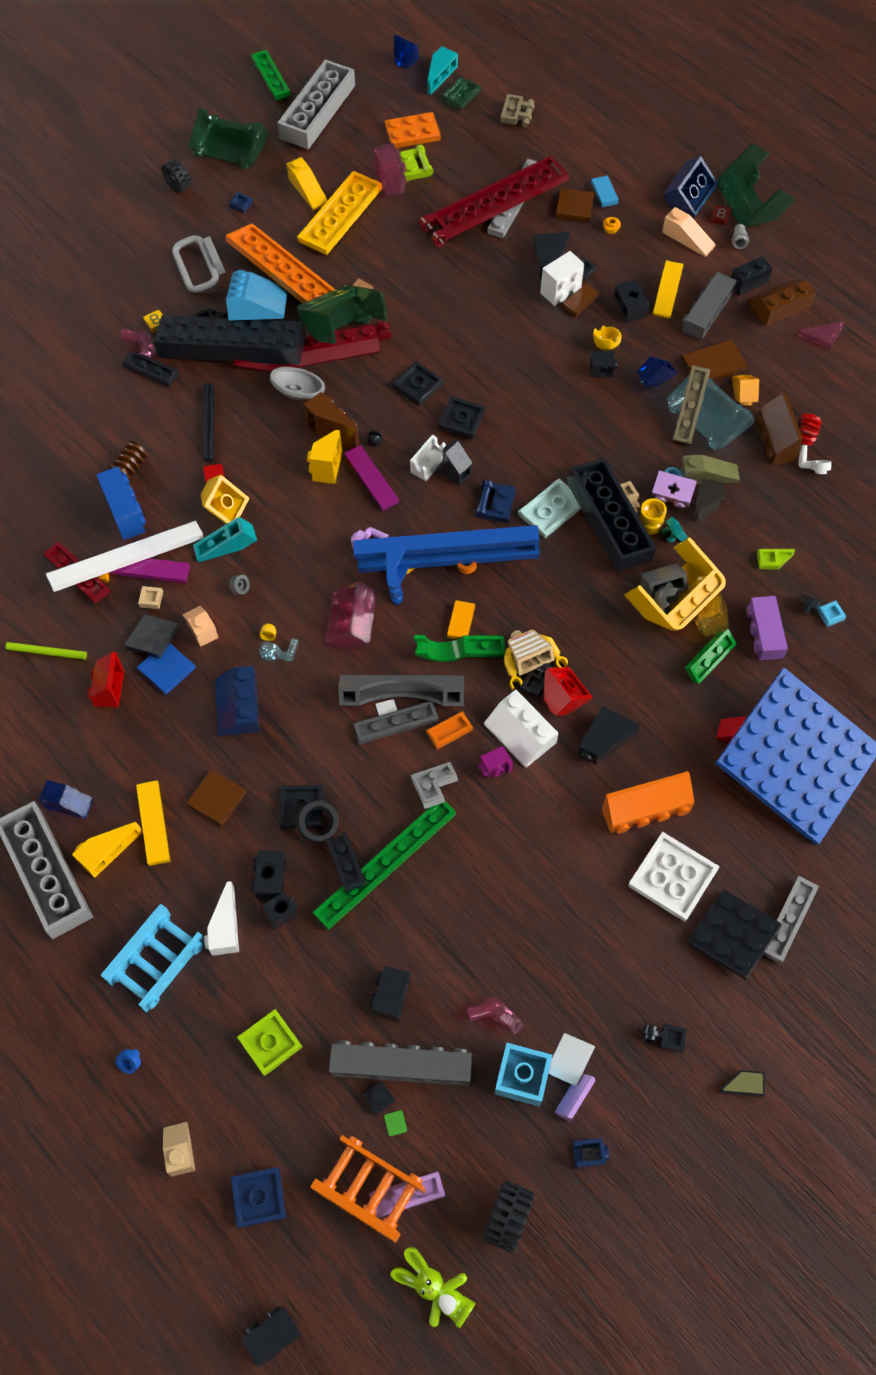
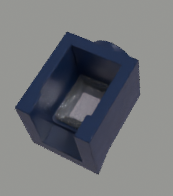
[572,1138,609,1169]

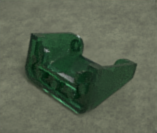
[188,108,269,169]

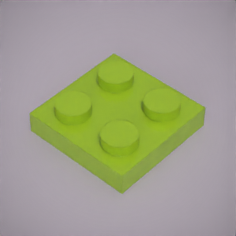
[237,1009,303,1076]

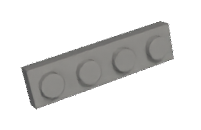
[763,876,819,964]

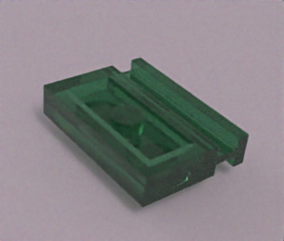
[442,76,481,110]

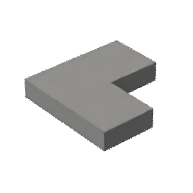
[410,762,458,809]

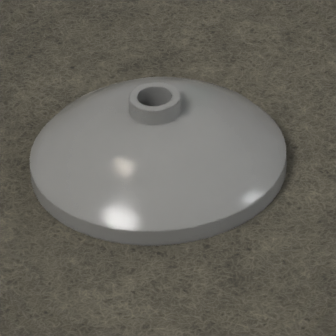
[270,367,325,400]

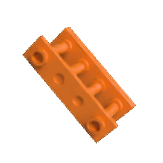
[311,1135,426,1243]

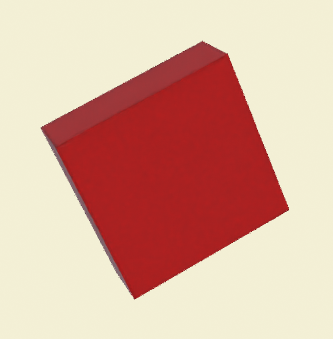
[203,463,225,483]

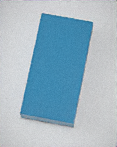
[591,175,619,208]

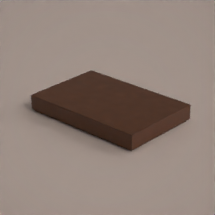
[682,339,748,383]

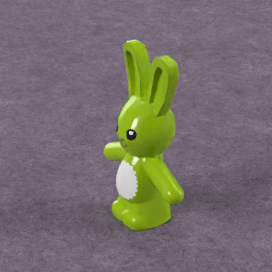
[391,1247,475,1328]

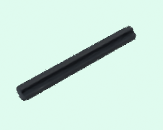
[203,383,215,462]

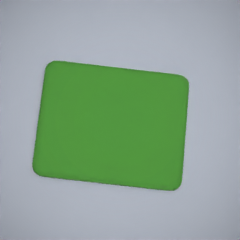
[384,1110,407,1136]

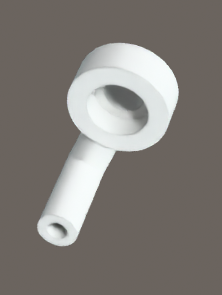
[798,445,831,474]

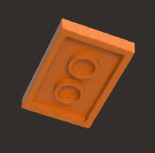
[385,112,441,149]

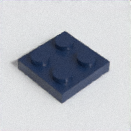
[231,1167,287,1228]

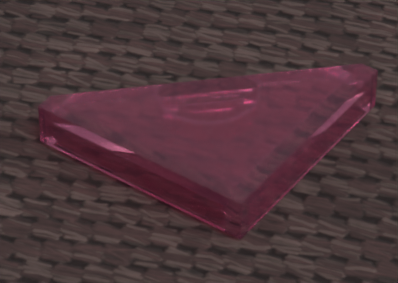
[799,321,845,349]

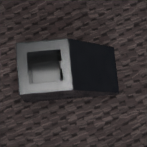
[442,439,473,486]

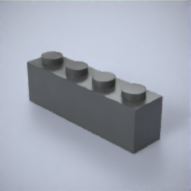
[682,272,737,340]

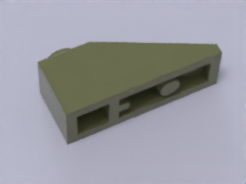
[680,455,740,484]

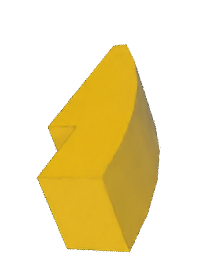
[653,261,683,319]

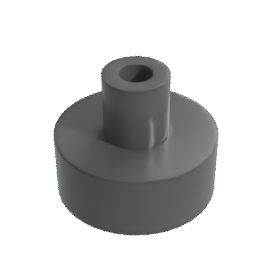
[229,575,250,595]

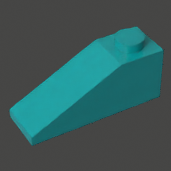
[428,46,458,95]
[193,517,257,562]

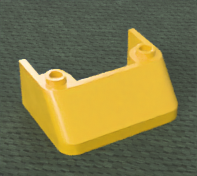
[625,537,726,631]

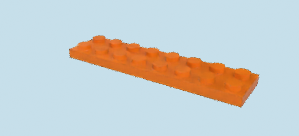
[225,223,347,317]

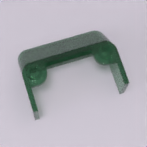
[717,142,796,228]
[297,285,388,344]

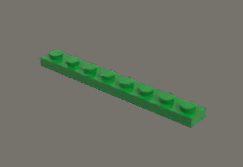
[313,801,456,930]

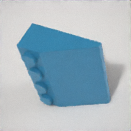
[226,270,288,320]

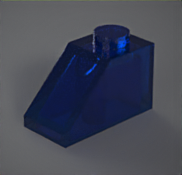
[393,34,419,70]
[636,355,679,387]
[39,780,93,819]

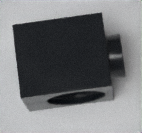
[590,350,618,378]
[261,892,298,930]

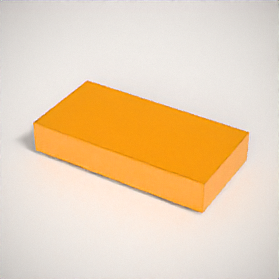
[447,600,475,640]

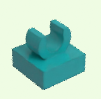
[661,517,688,543]

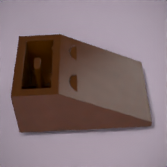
[304,392,359,449]

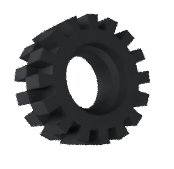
[161,158,192,193]

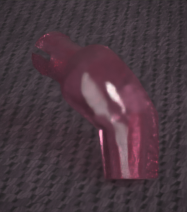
[120,328,156,356]
[467,997,523,1034]

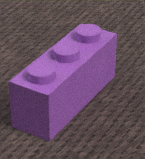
[746,596,788,661]

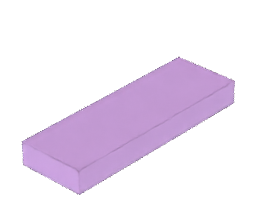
[369,1172,445,1218]

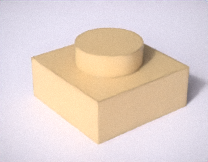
[138,586,163,609]

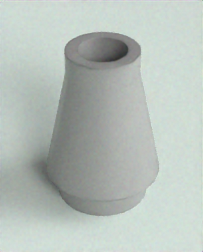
[731,224,749,249]

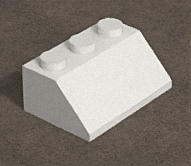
[484,690,558,768]

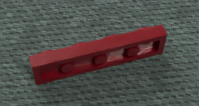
[43,542,111,604]

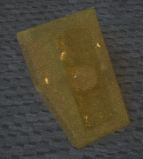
[695,592,728,637]

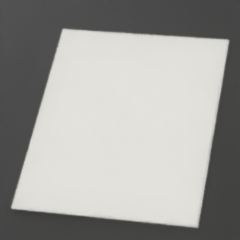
[548,1033,595,1086]

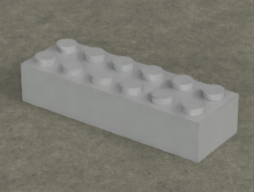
[277,60,355,149]
[0,801,94,939]

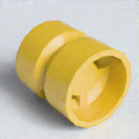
[639,498,667,535]

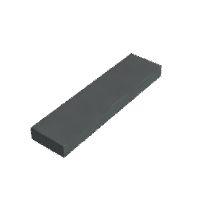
[353,701,439,745]

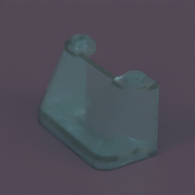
[666,366,755,450]

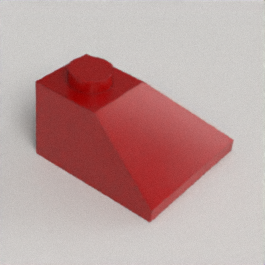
[544,667,593,716]

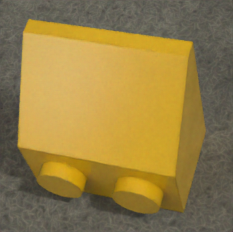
[307,430,342,484]

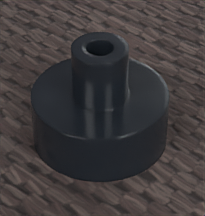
[799,594,821,614]

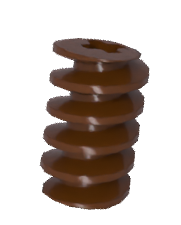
[107,441,148,480]

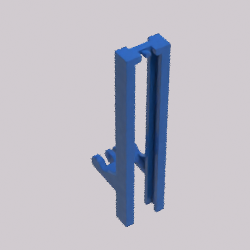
[353,525,540,605]

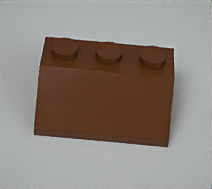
[747,280,816,326]
[755,393,803,465]

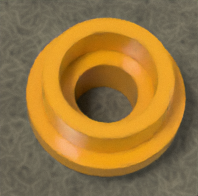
[603,217,621,234]

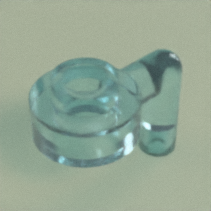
[259,638,299,662]

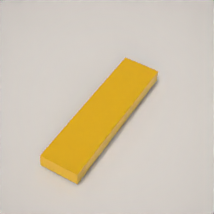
[136,780,171,866]

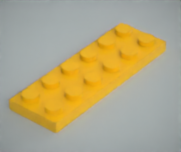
[297,171,382,255]

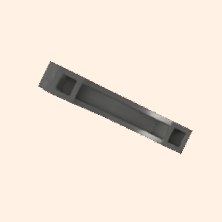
[338,675,464,706]

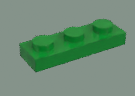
[685,628,737,684]

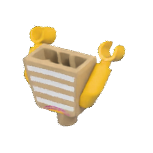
[504,630,568,691]

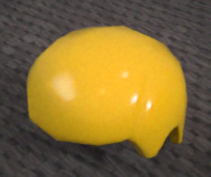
[593,326,621,351]

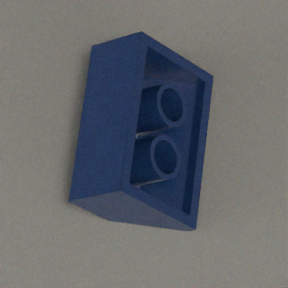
[662,156,718,217]
[215,666,260,736]

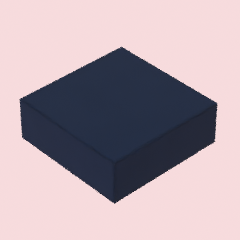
[229,192,253,213]

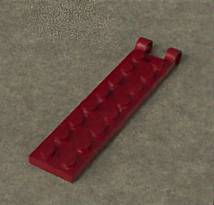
[419,156,569,247]

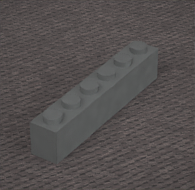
[329,1040,472,1086]

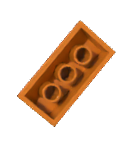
[602,771,694,834]

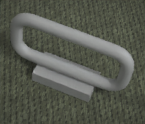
[172,235,225,293]

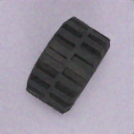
[483,1180,535,1253]

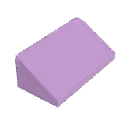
[555,1074,595,1122]

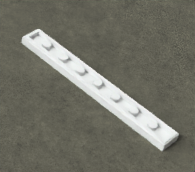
[46,521,204,592]

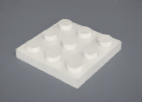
[628,832,719,922]

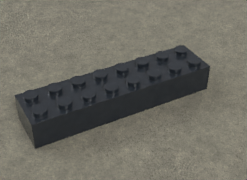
[153,315,306,365]

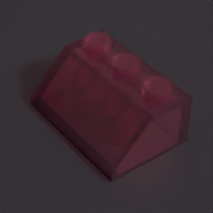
[324,581,377,649]

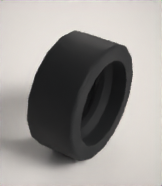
[296,801,339,842]

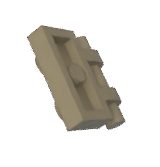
[500,94,535,127]

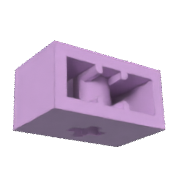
[652,471,697,508]

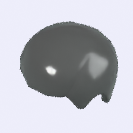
[653,587,679,614]

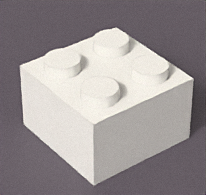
[541,251,584,306]

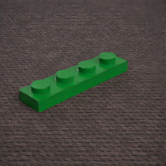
[251,50,290,101]

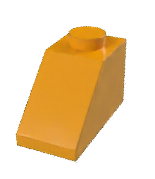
[732,375,759,405]

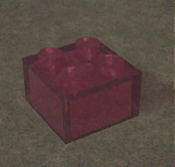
[374,143,407,198]

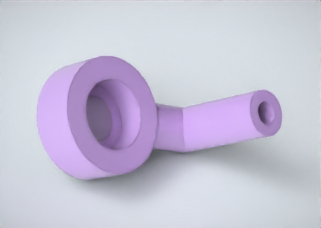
[350,527,389,548]

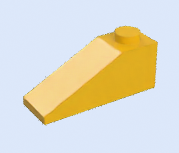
[287,157,328,211]
[72,822,142,878]

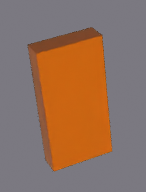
[427,711,473,749]

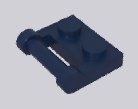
[475,480,516,523]

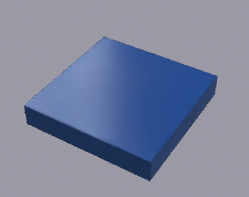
[137,644,196,695]

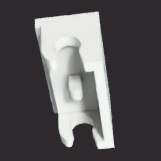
[410,435,446,481]

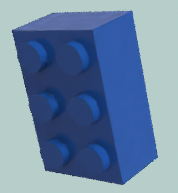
[96,466,146,541]

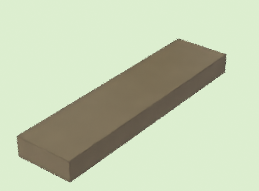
[673,365,711,445]

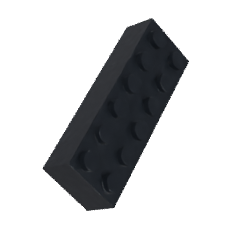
[566,458,657,573]

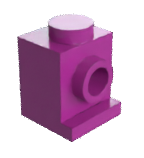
[478,746,513,778]

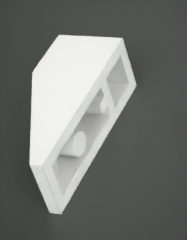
[204,882,239,956]

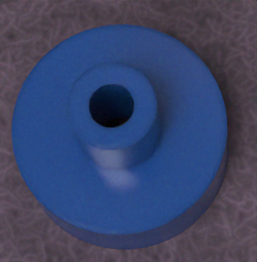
[116,1049,141,1074]

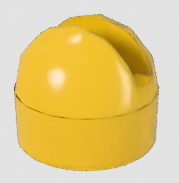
[260,623,276,641]

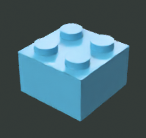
[495,1043,552,1107]

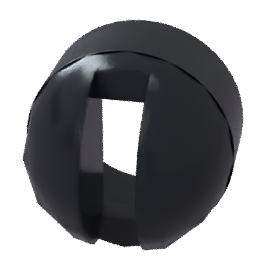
[367,430,382,447]

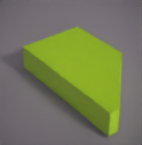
[757,549,795,569]

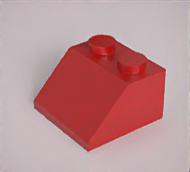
[88,652,125,708]

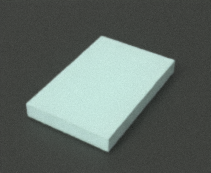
[518,479,581,538]

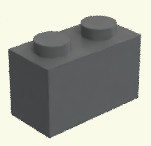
[640,563,688,599]

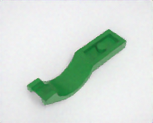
[413,635,505,662]

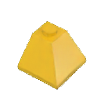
[200,475,249,524]

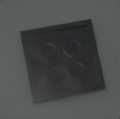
[687,889,782,980]

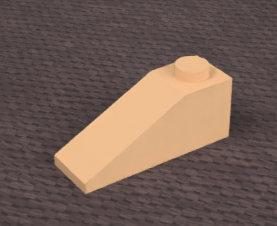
[662,207,716,257]

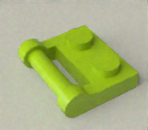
[395,145,434,181]

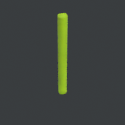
[5,642,87,660]

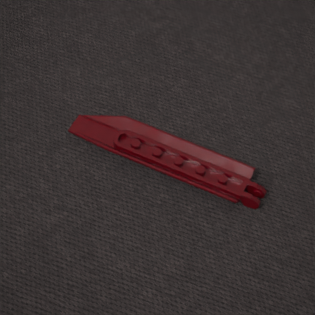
[234,321,392,372]

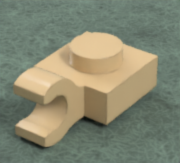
[620,481,640,514]

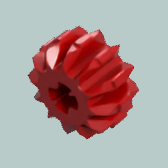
[797,413,821,446]

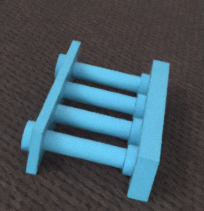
[101,904,204,1012]

